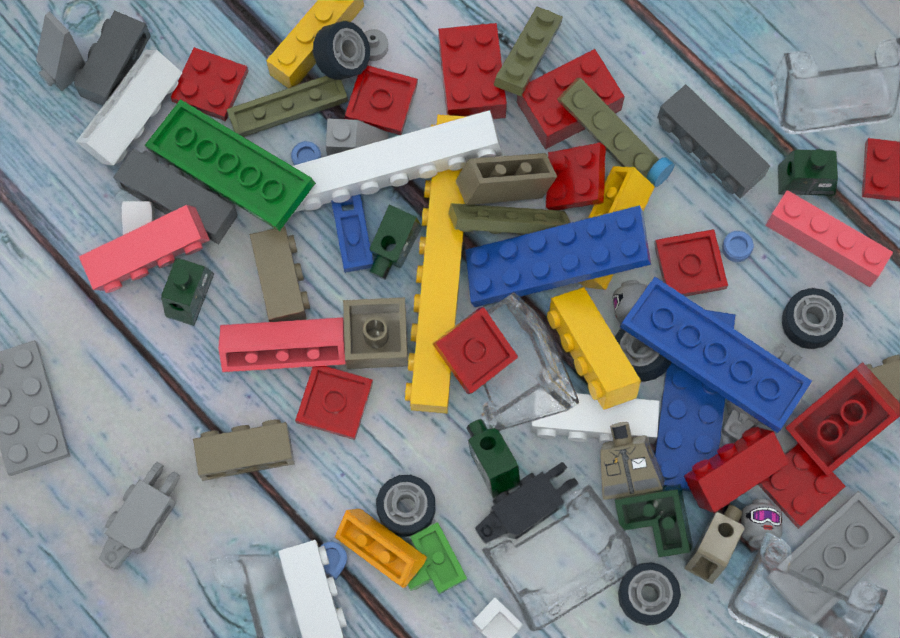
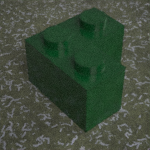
[615,484,693,558]

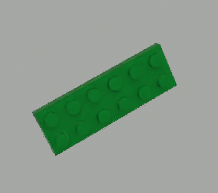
[145,99,316,232]

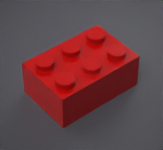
[438,23,507,119]
[516,49,625,150]
[785,362,900,476]

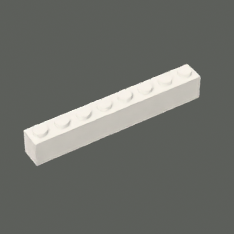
[292,110,502,215]

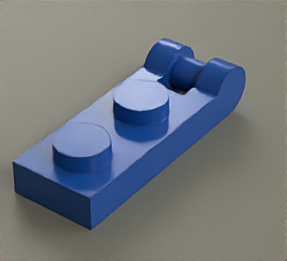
[331,194,373,273]

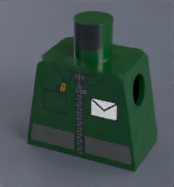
[778,149,838,196]
[369,204,422,280]
[161,258,214,326]
[466,419,520,498]

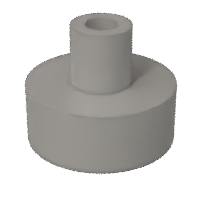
[364,29,388,61]

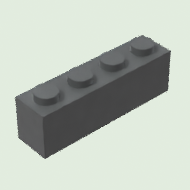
[657,84,770,199]
[113,148,238,245]

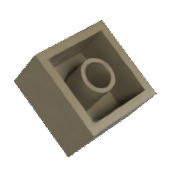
[343,297,408,369]

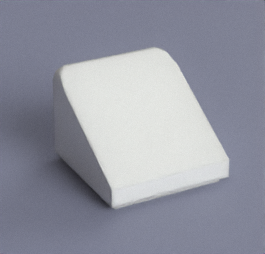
[122,201,155,235]

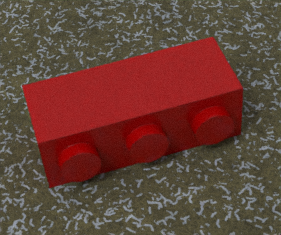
[684,427,789,513]

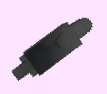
[475,462,579,545]

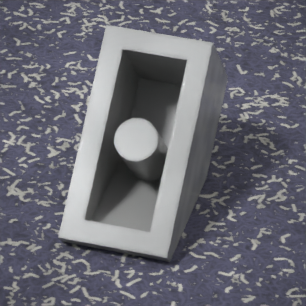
[326,119,388,156]

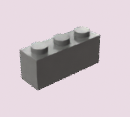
[74,10,151,106]

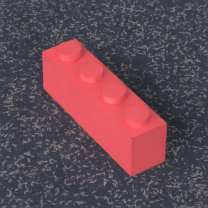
[765,190,893,287]
[79,205,210,293]
[218,317,346,372]

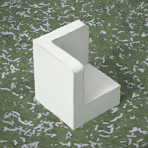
[472,598,523,638]

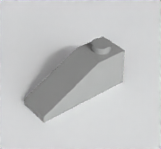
[36,11,85,91]

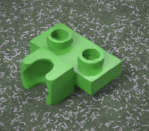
[408,522,467,594]

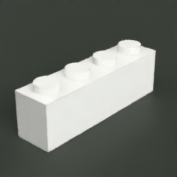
[76,50,182,166]
[530,390,659,444]
[278,540,347,638]

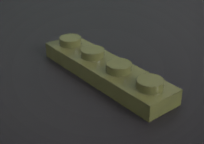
[494,6,563,96]
[227,76,348,137]
[557,78,659,178]
[448,203,571,235]

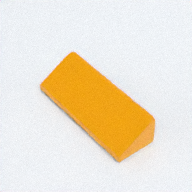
[335,509,427,588]

